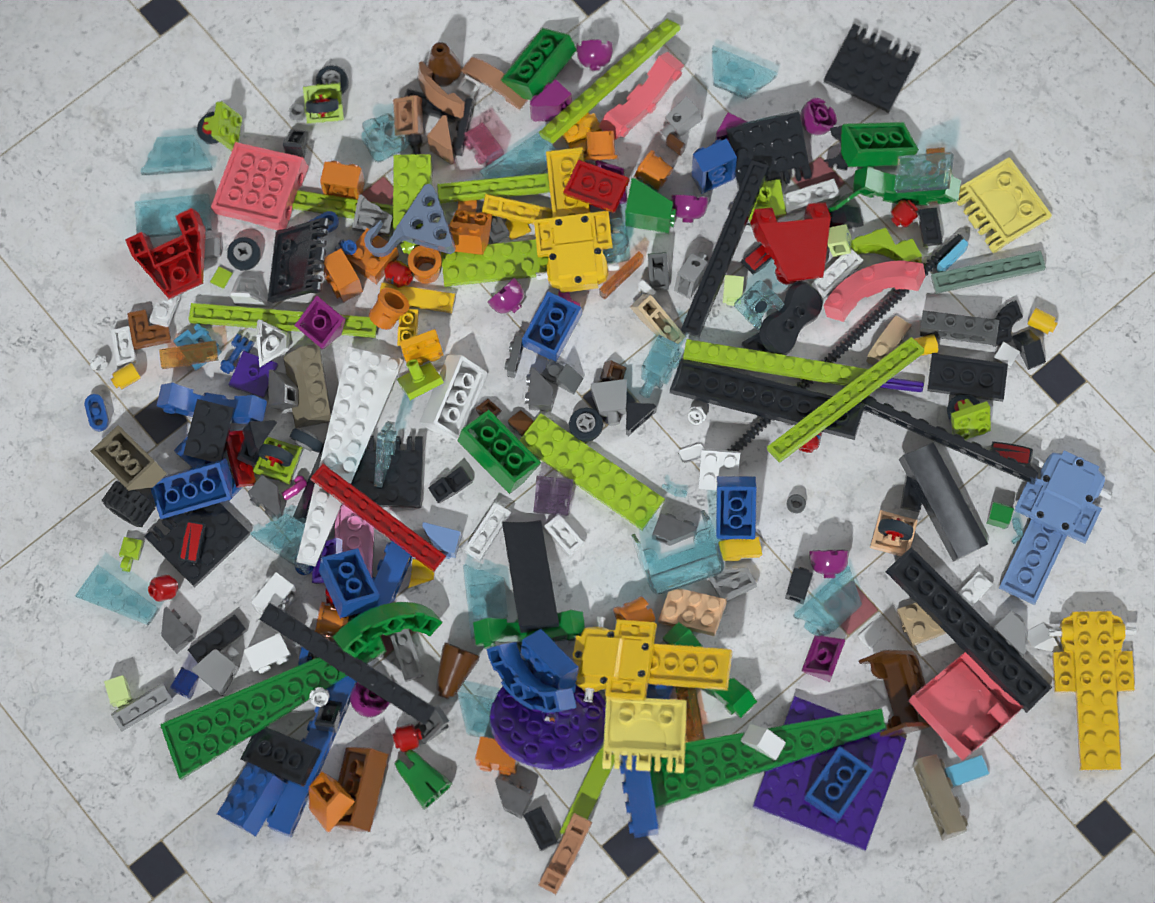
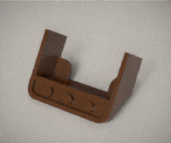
[858,650,931,736]

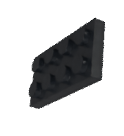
[927,353,1008,402]
[240,727,322,787]

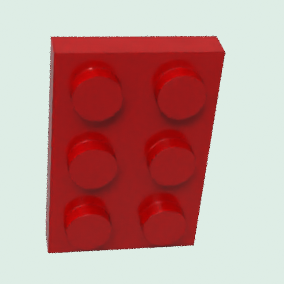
[563,160,630,213]

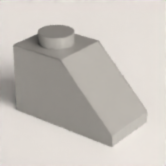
[994,611,1026,657]

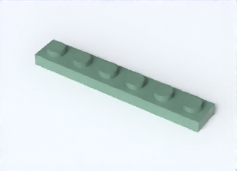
[931,251,1046,294]

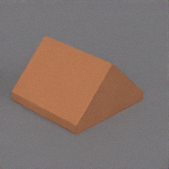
[393,96,423,136]
[427,115,454,164]

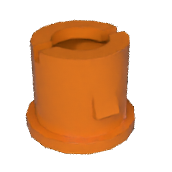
[584,131,618,160]
[634,150,674,191]
[408,246,442,284]
[369,288,409,330]
[613,596,655,622]
[315,601,349,637]

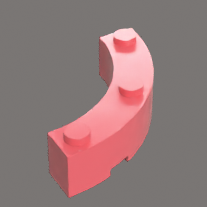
[598,52,684,140]
[824,261,925,322]

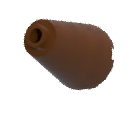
[426,42,461,86]
[436,642,480,699]

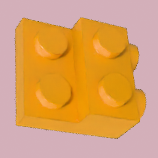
[562,113,602,161]
[399,329,444,366]

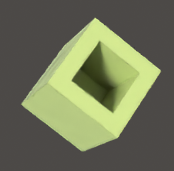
[827,224,852,257]
[723,275,744,306]
[104,675,133,708]

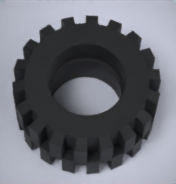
[102,481,155,527]

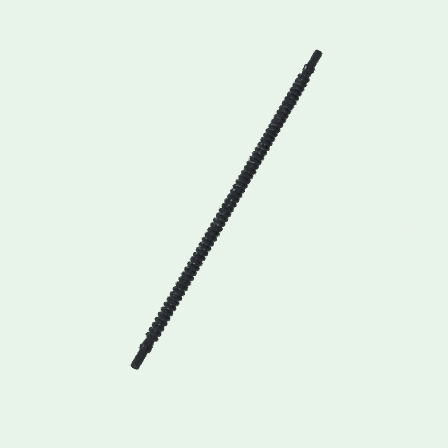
[727,234,963,451]

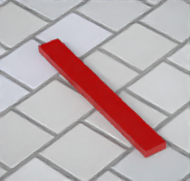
[311,464,446,572]

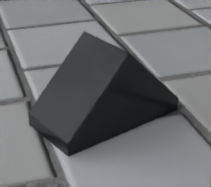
[283,129,309,158]
[829,205,864,229]
[1012,329,1046,370]
[626,403,657,437]
[243,420,277,456]
[314,700,342,733]

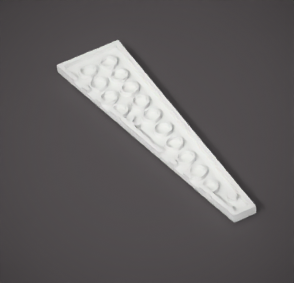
[296,347,403,566]

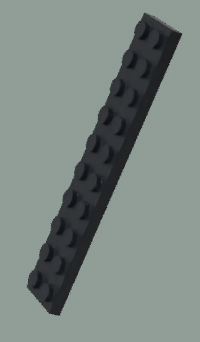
[670,358,865,440]
[885,547,1052,713]

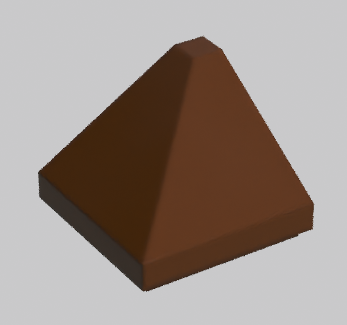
[476,399,502,417]
[508,410,534,436]

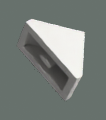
[741,724,786,760]

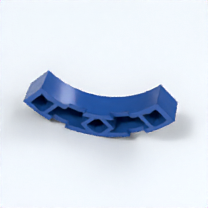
[157,382,267,425]
[486,642,577,712]

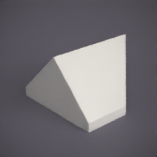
[231,277,272,307]
[257,319,290,367]

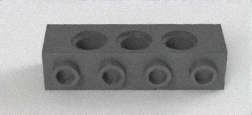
[920,310,999,346]

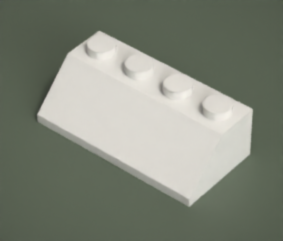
[419,355,488,440]

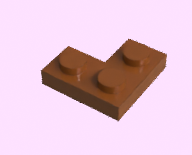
[127,309,171,350]

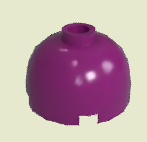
[576,39,613,71]
[800,98,837,136]
[671,195,709,223]
[487,278,524,314]
[809,550,849,578]
[350,682,390,718]

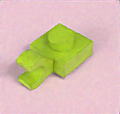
[119,537,144,572]

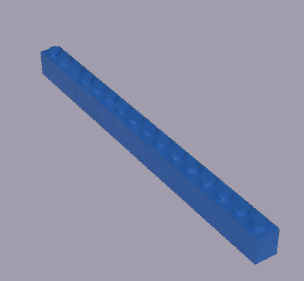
[266,541,413,838]

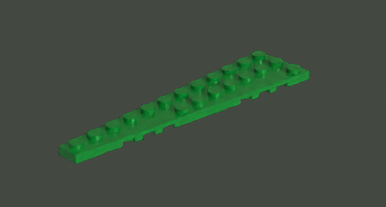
[160,636,386,780]
[650,708,886,809]

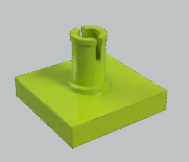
[749,180,786,222]
[397,359,444,400]

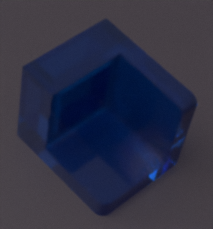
[170,667,199,700]

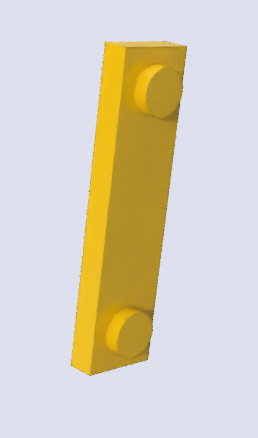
[481,194,553,225]
[379,283,455,313]

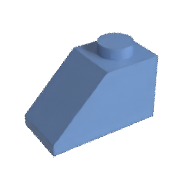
[422,522,462,559]

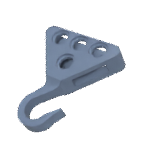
[365,184,456,257]

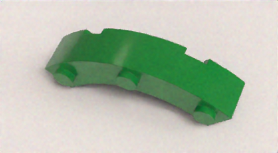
[852,166,961,205]
[332,602,443,658]
[473,610,585,649]
[662,622,757,718]

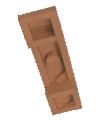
[461,57,528,110]
[418,61,465,118]
[539,813,592,894]

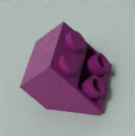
[530,80,572,121]

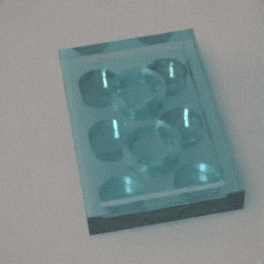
[894,152,954,193]

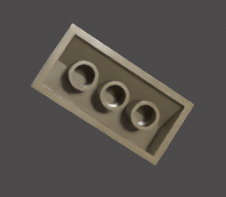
[283,344,332,428]
[90,425,167,490]
[913,754,968,841]

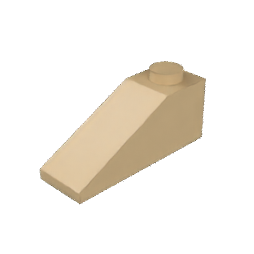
[630,294,686,350]
[866,315,912,366]

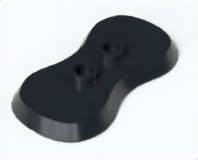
[759,281,822,355]

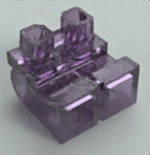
[533,476,574,516]

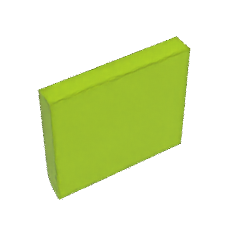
[210,266,233,289]

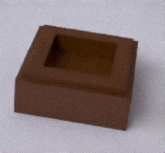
[666,134,685,156]

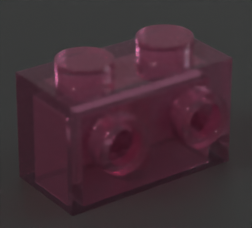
[464,122,504,169]

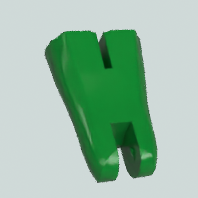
[394,750,452,809]

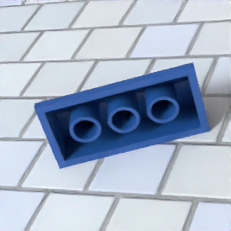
[150,458,232,519]
[619,755,659,838]

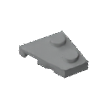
[352,195,393,236]
[705,568,757,601]

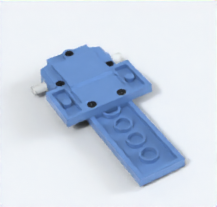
[999,450,1113,605]

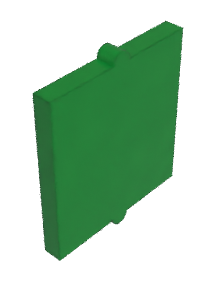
[827,190,861,212]

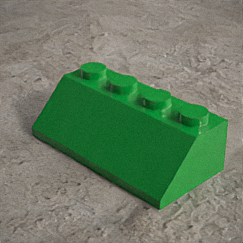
[501,28,577,101]
[841,122,919,167]
[457,410,541,494]

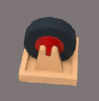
[870,510,918,556]

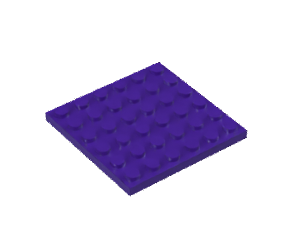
[753,696,906,851]

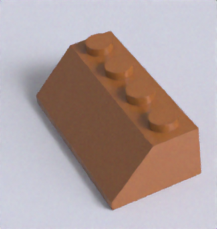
[334,747,388,832]

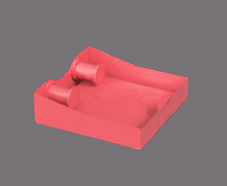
[211,142,309,231]
[908,652,1023,761]

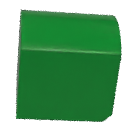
[986,501,1014,529]

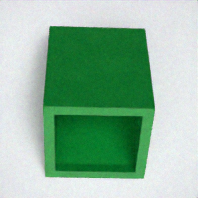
[625,178,676,233]

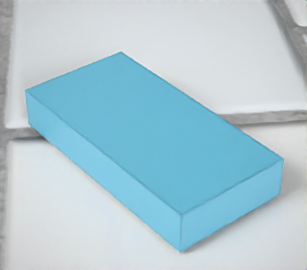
[936,239,968,273]
[944,755,989,787]

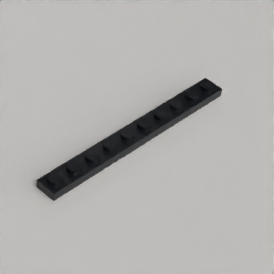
[681,160,770,338]
[859,395,1038,485]
[259,602,436,725]

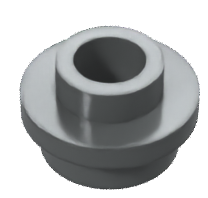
[786,494,806,514]

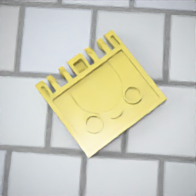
[956,157,1052,253]
[603,697,687,773]

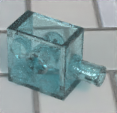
[639,335,681,398]

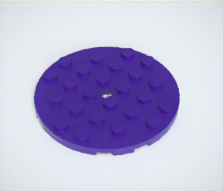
[490,684,606,770]

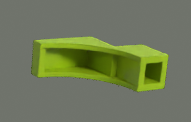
[851,227,922,263]

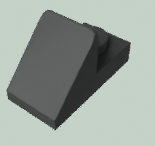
[648,252,669,290]
[541,359,583,395]
[415,705,450,744]

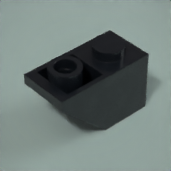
[785,567,813,605]

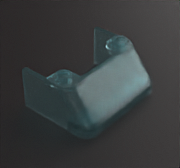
[631,510,724,594]

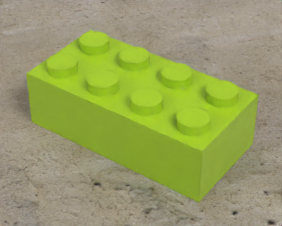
[393,154,432,231]

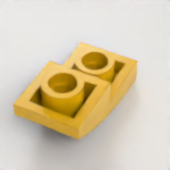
[397,309,419,346]
[718,537,762,561]

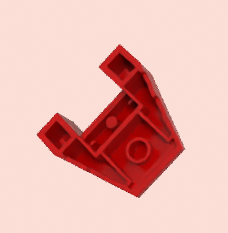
[750,202,831,282]
[125,208,206,299]

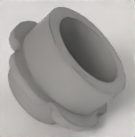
[289,103,306,121]

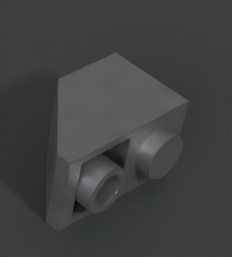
[525,368,553,411]
[268,370,298,411]
[248,475,282,520]
[652,513,697,546]
[161,606,195,654]
[495,777,533,819]

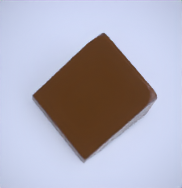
[600,360,627,382]

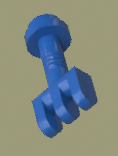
[332,239,357,255]
[220,333,255,374]

